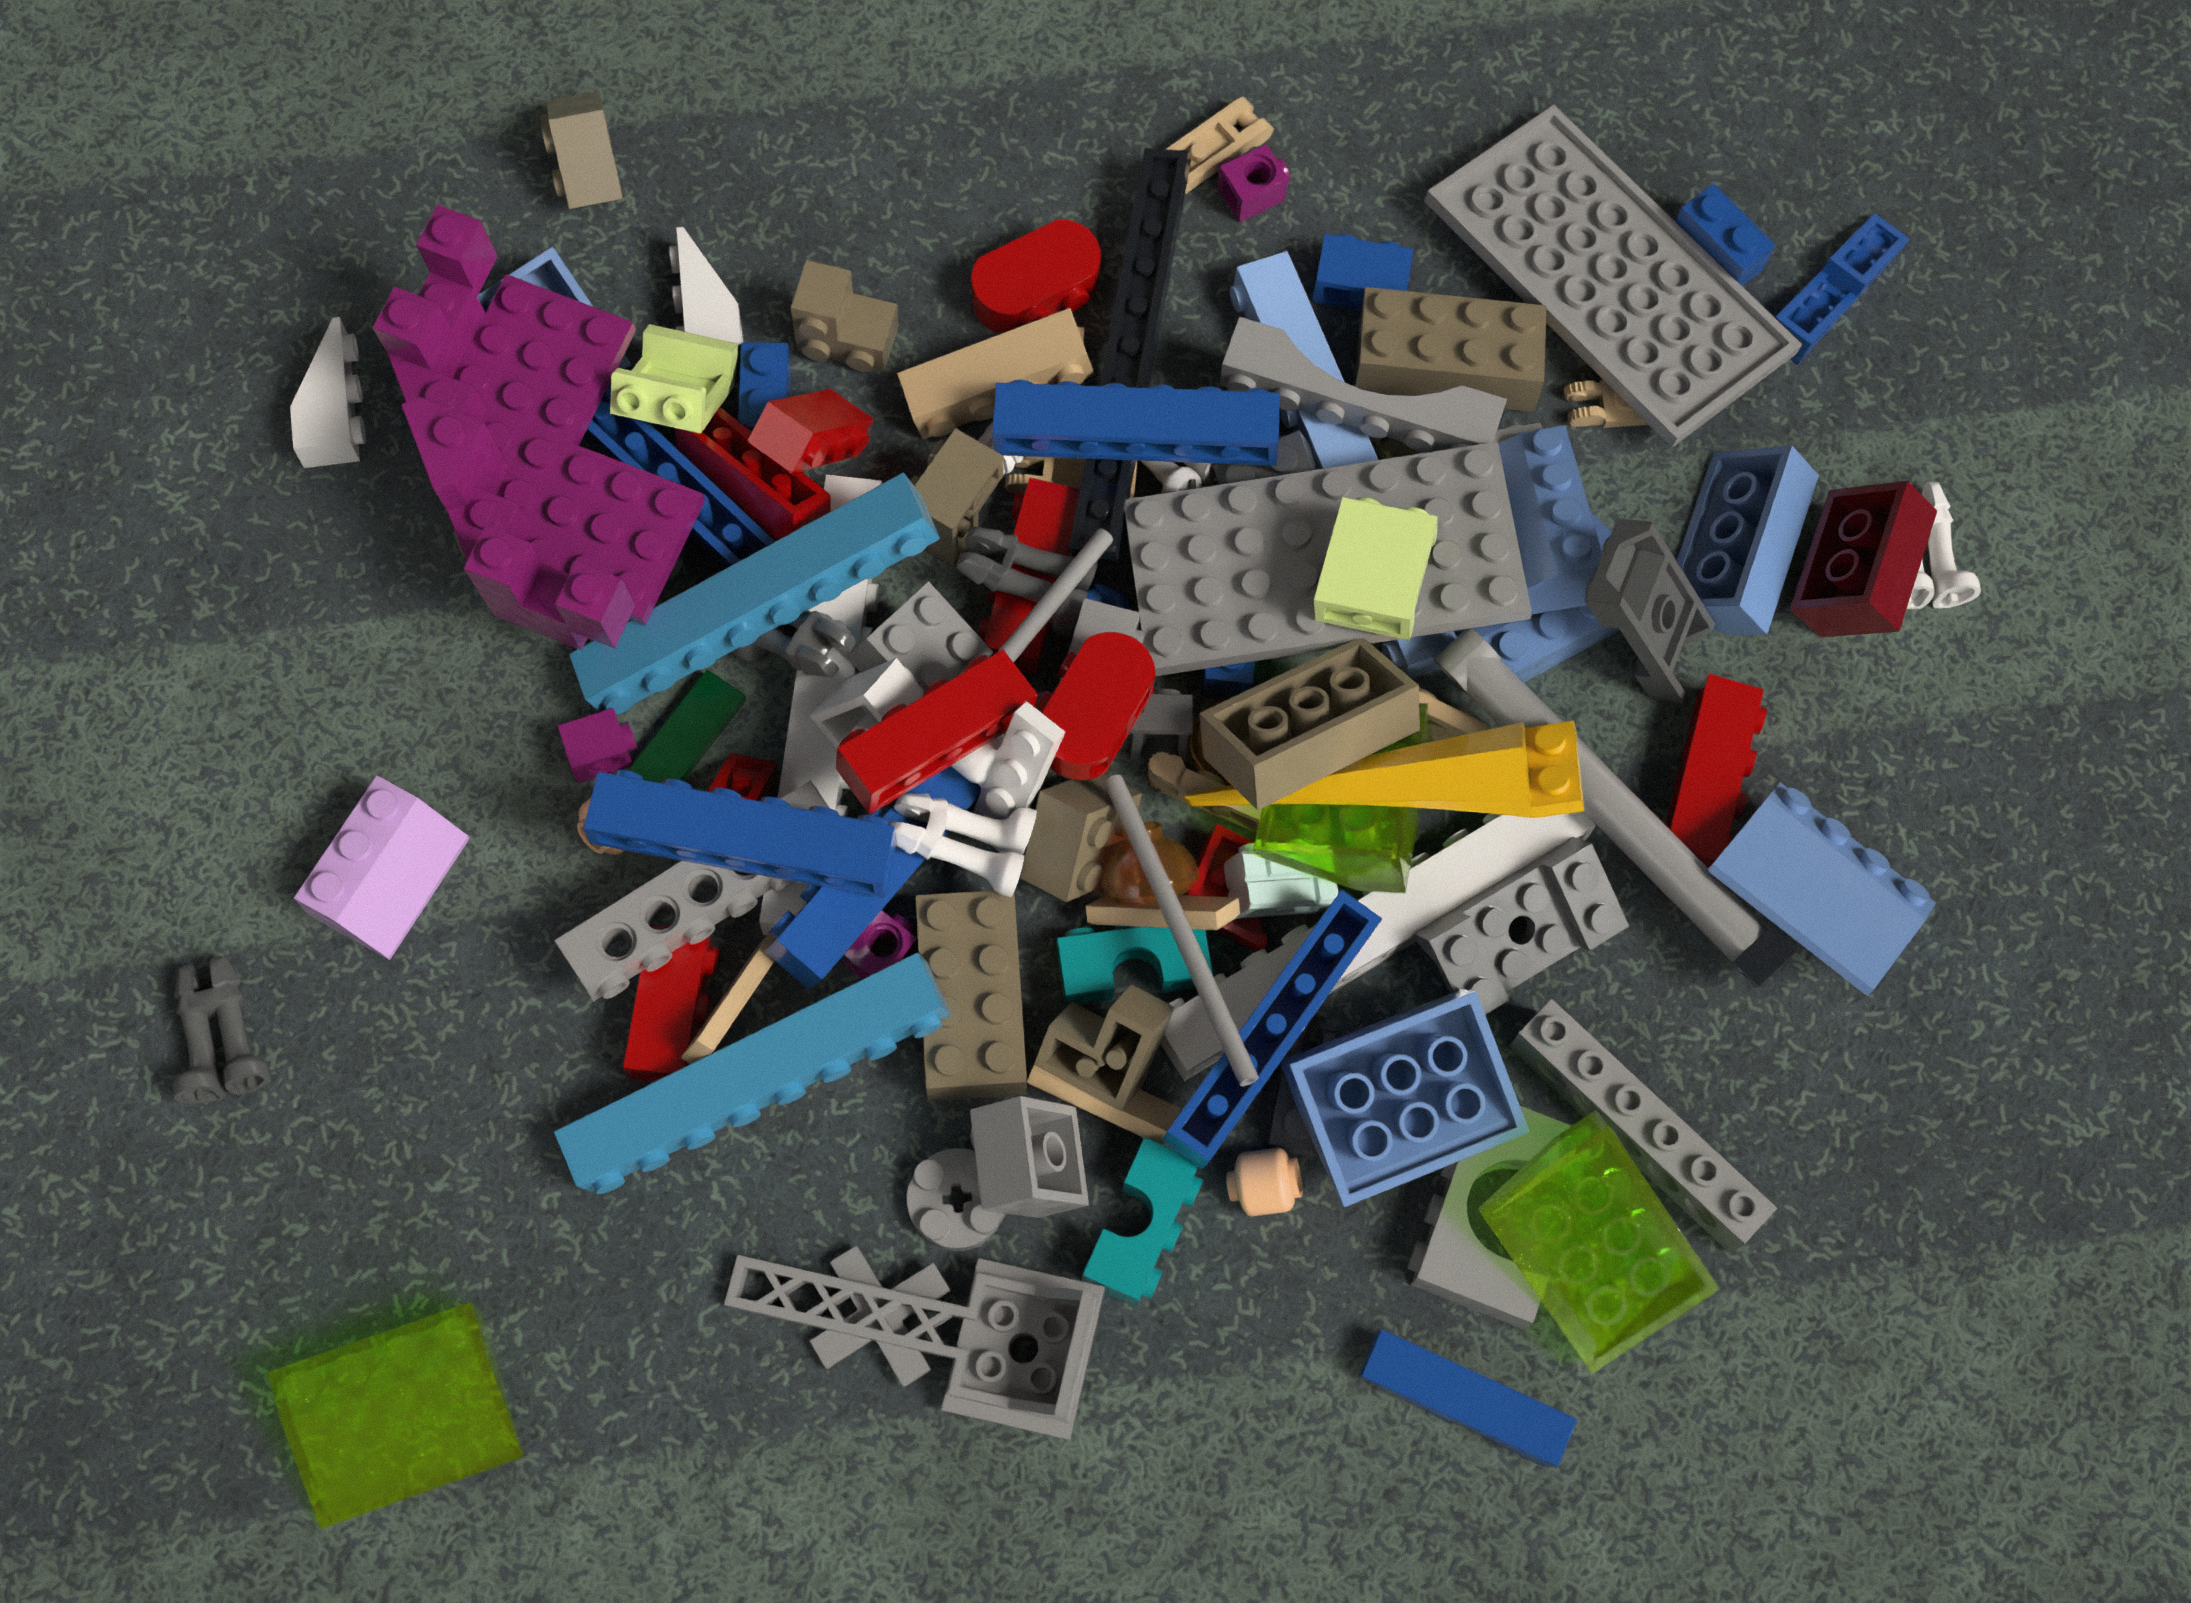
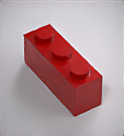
[747,389,874,473]
[623,924,719,1082]

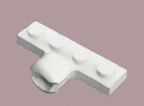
[951,702,1065,853]

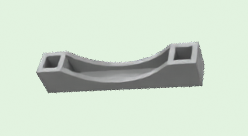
[1220,316,1507,452]

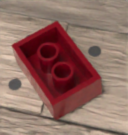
[1790,481,1937,637]

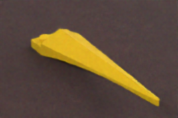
[1184,720,1584,818]

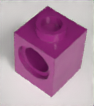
[1217,144,1290,223]
[558,708,637,784]
[842,910,919,980]

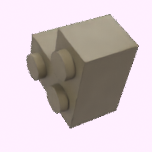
[540,91,623,209]
[791,260,899,372]
[910,428,1003,566]
[1020,774,1142,902]
[1034,984,1175,1111]

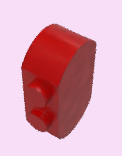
[972,219,1101,334]
[1036,632,1156,780]

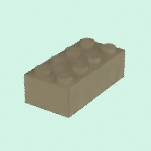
[1354,287,1547,412]
[1199,638,1420,810]
[916,891,1027,1101]

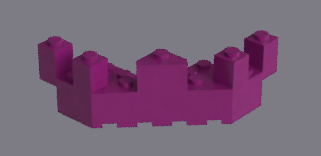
[373,204,705,650]

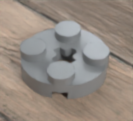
[907,1148,1006,1251]

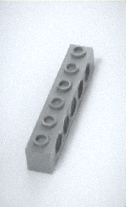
[555,780,830,1002]
[1509,999,1777,1254]

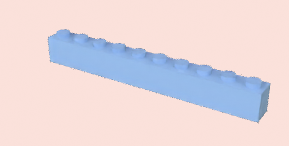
[1230,251,1456,679]

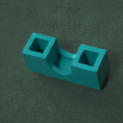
[1056,925,1213,1006]
[1082,1137,1203,1308]

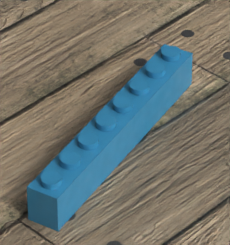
[569,472,940,714]
[554,953,952,1194]

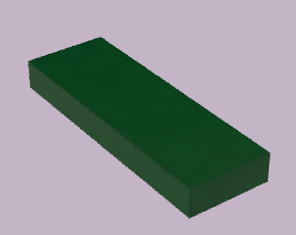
[628,669,747,783]

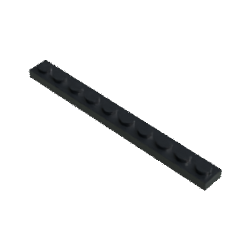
[1069,148,1191,560]

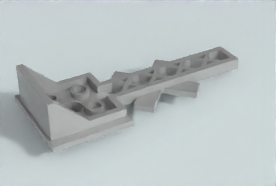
[724,1245,1105,1441]

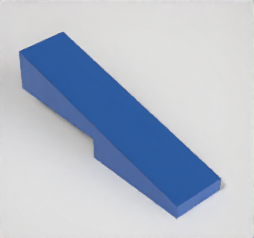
[1775,213,1910,365]
[1358,1329,1577,1467]

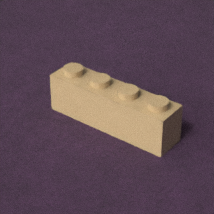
[897,308,1095,440]

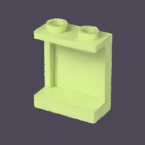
[610,324,738,434]
[1314,497,1438,641]

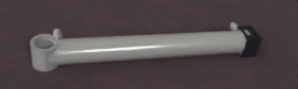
[1434,628,1795,988]

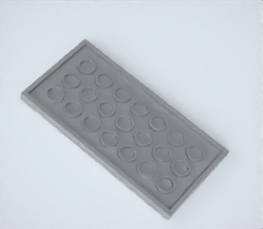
[1424,105,1802,448]
[1125,442,1532,676]

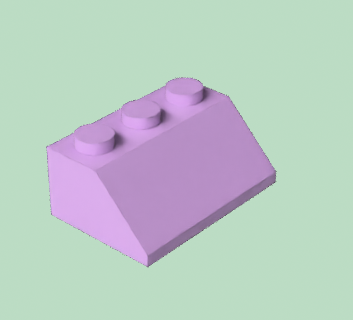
[294,775,470,960]

